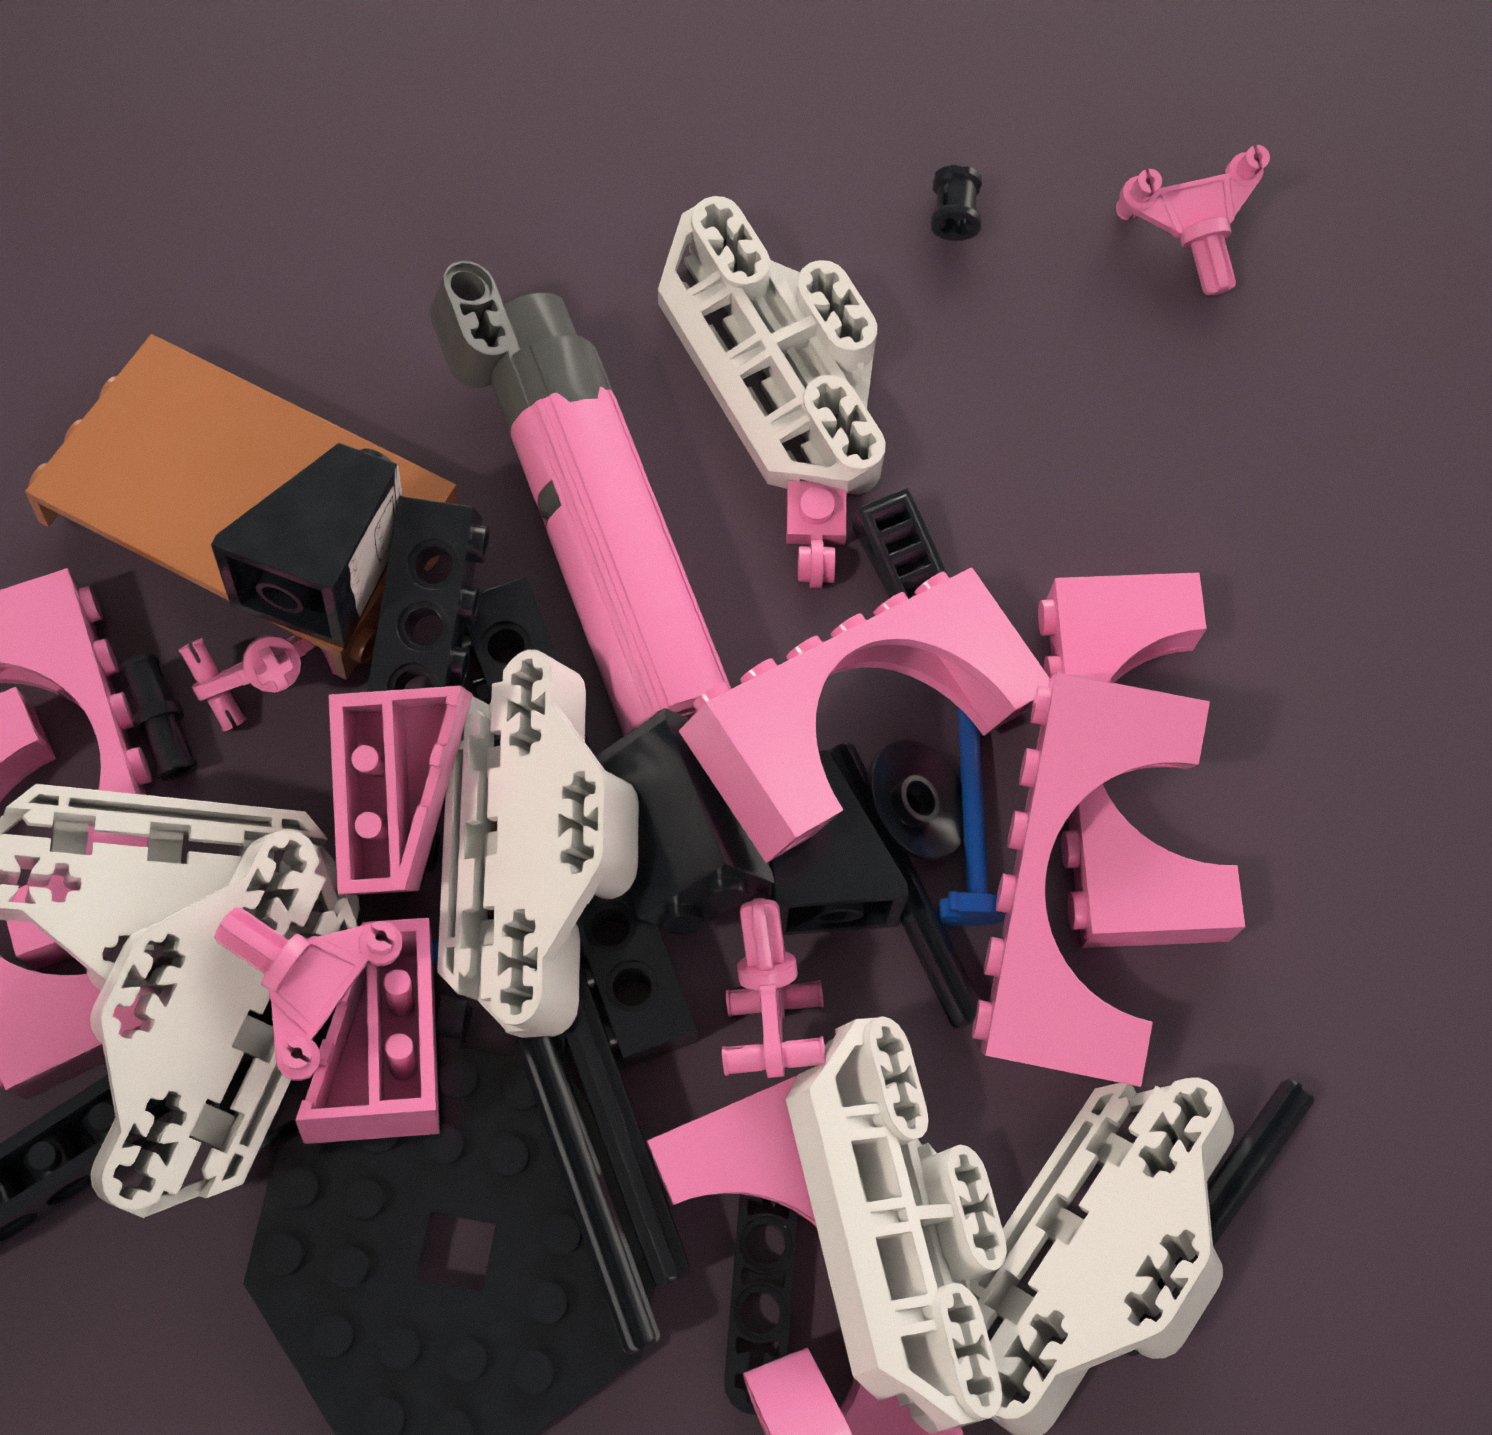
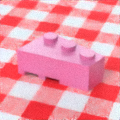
[329,686,473,895]
[295,918,440,1144]

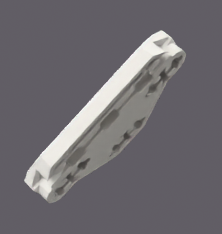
[658,196,886,495]
[437,650,639,1038]
[0,784,360,997]
[90,829,358,1218]
[786,1016,1007,1434]
[969,1077,1234,1435]

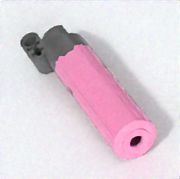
[430,261,732,736]

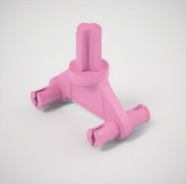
[1116,145,1270,296]
[178,635,336,732]
[722,898,826,1078]
[214,907,402,1081]

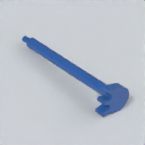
[937,707,1004,926]

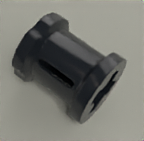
[931,165,982,241]

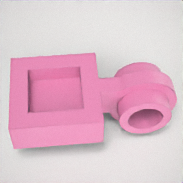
[786,480,846,588]

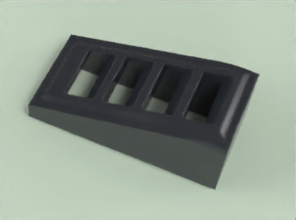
[853,488,949,599]

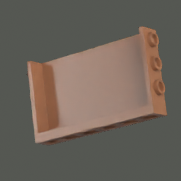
[25,334,458,680]

